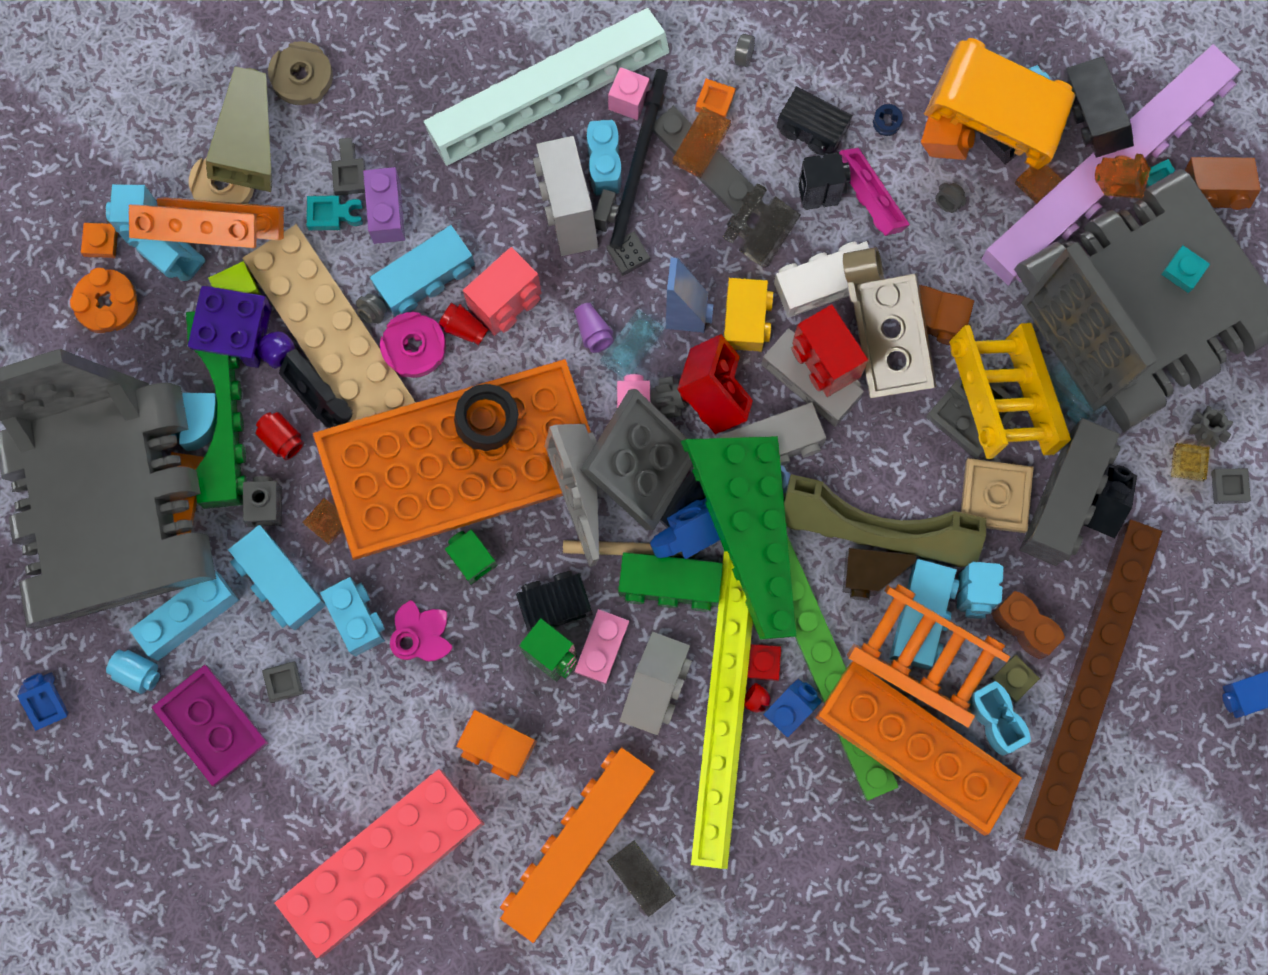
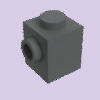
[243,476,282,527]

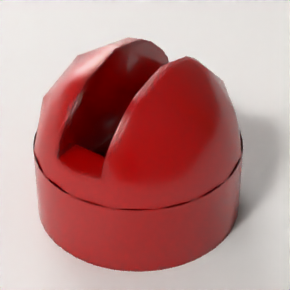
[744,683,771,713]

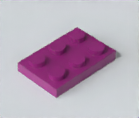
[151,664,269,787]

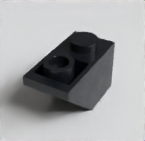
[1084,464,1137,539]

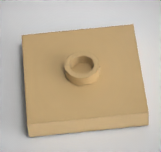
[961,458,1033,533]

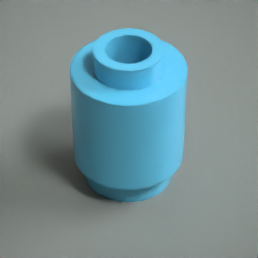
[106,649,160,694]

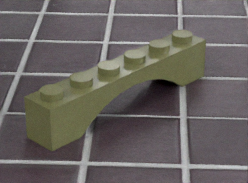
[784,474,986,567]

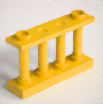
[949,323,1071,459]

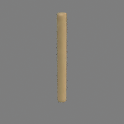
[563,540,695,558]

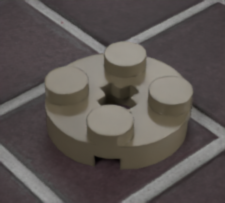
[268,41,333,105]

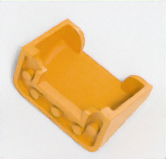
[924,38,1076,170]

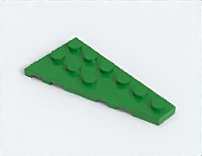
[680,436,797,640]

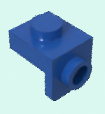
[763,679,822,738]

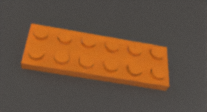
[815,661,1022,836]

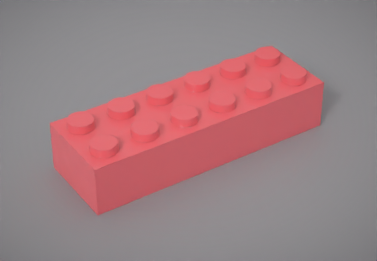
[275,769,484,958]

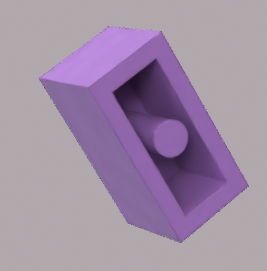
[363,167,405,244]

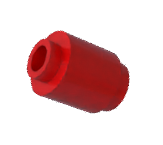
[255,412,304,461]

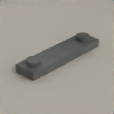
[653,105,760,217]

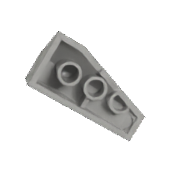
[544,424,599,567]

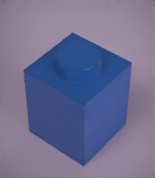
[1222,671,1268,718]

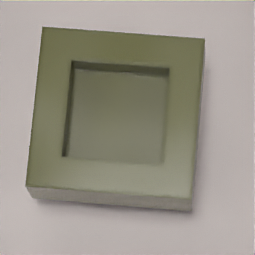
[991,655,1040,703]

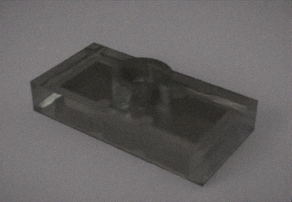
[607,840,676,917]

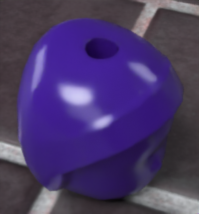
[258,331,295,369]

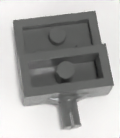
[926,368,1018,459]

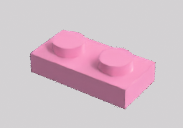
[574,609,629,684]

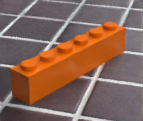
[500,747,655,943]

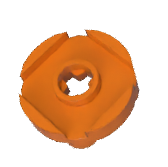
[70,268,138,333]

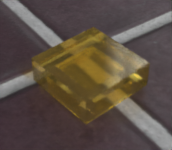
[1171,443,1210,482]

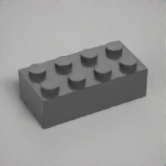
[1019,418,1120,566]

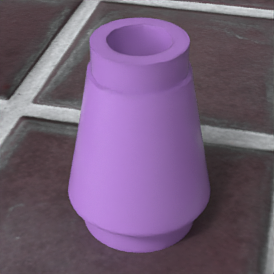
[574,303,614,353]

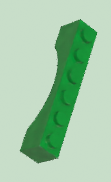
[186,311,247,509]

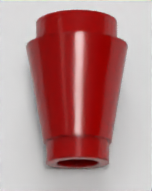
[438,302,489,346]

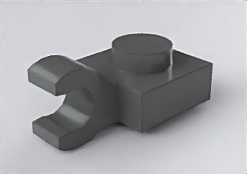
[331,137,365,196]

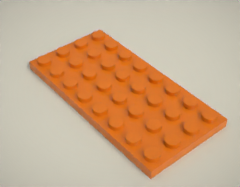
[313,359,591,560]

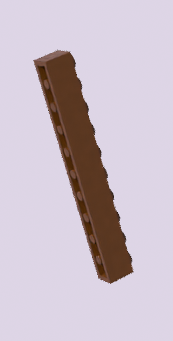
[1016,519,1163,852]

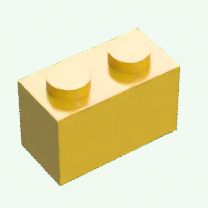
[724,278,773,352]

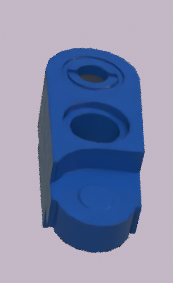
[650,498,720,559]

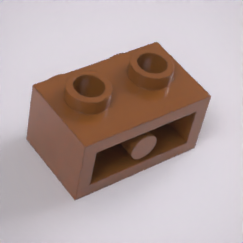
[1185,157,1261,210]

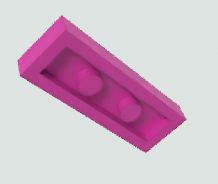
[839,148,910,236]

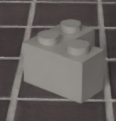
[620,632,692,735]

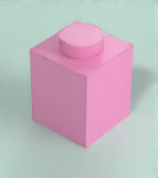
[608,67,650,120]

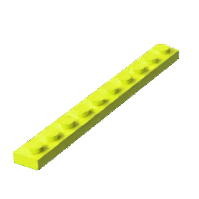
[691,551,753,869]

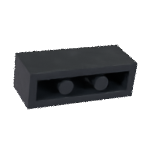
[1066,56,1134,158]

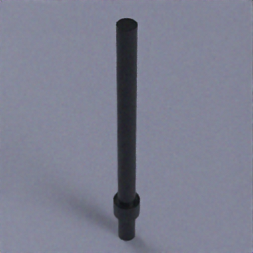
[609,69,668,249]

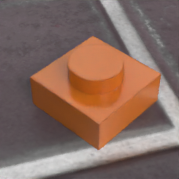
[695,78,736,121]
[81,223,118,258]

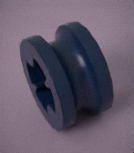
[873,104,903,136]

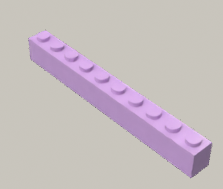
[982,44,1241,286]

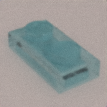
[600,309,664,379]

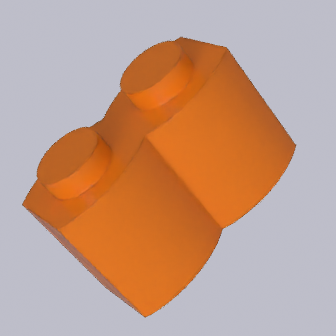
[456,710,537,781]

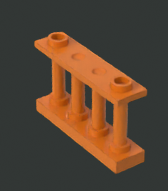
[129,197,284,248]
[847,584,1010,728]

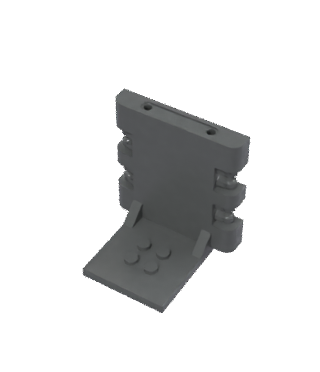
[1014,169,1268,433]
[0,349,216,629]

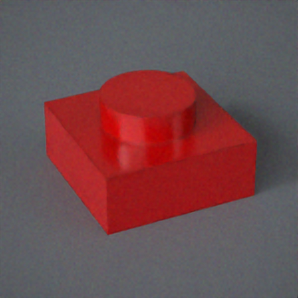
[747,644,781,681]

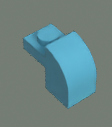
[168,393,218,451]

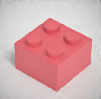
[463,247,542,336]

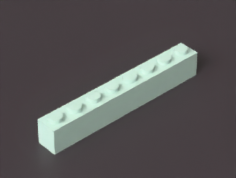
[424,8,669,166]

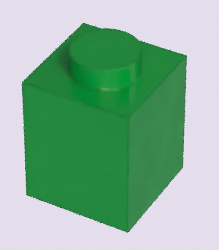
[445,529,497,585]

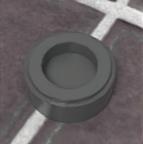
[734,34,755,67]

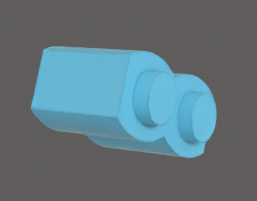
[587,120,622,195]
[136,239,205,281]
[968,681,1031,756]

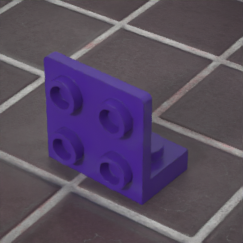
[188,286,272,368]

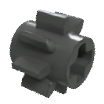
[650,376,689,418]
[1189,406,1233,449]

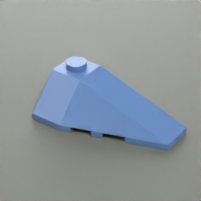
[666,257,714,333]

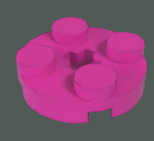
[380,312,446,378]

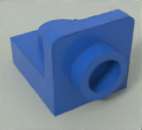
[17,672,68,731]

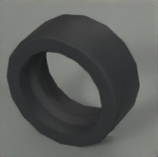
[454,384,519,451]

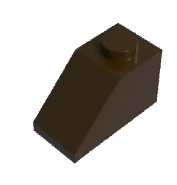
[842,548,916,600]

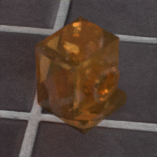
[1095,154,1151,199]

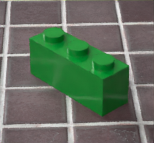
[618,552,723,612]
[519,618,578,682]

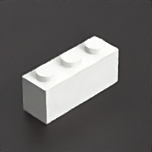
[774,241,869,318]

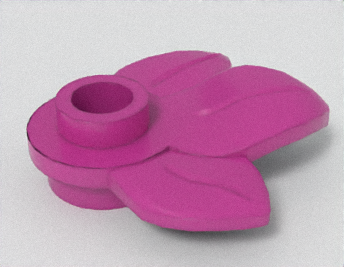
[390,600,452,662]

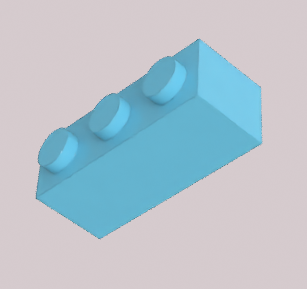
[370,225,475,317]
[228,525,326,630]
[889,559,959,670]
[129,571,239,661]

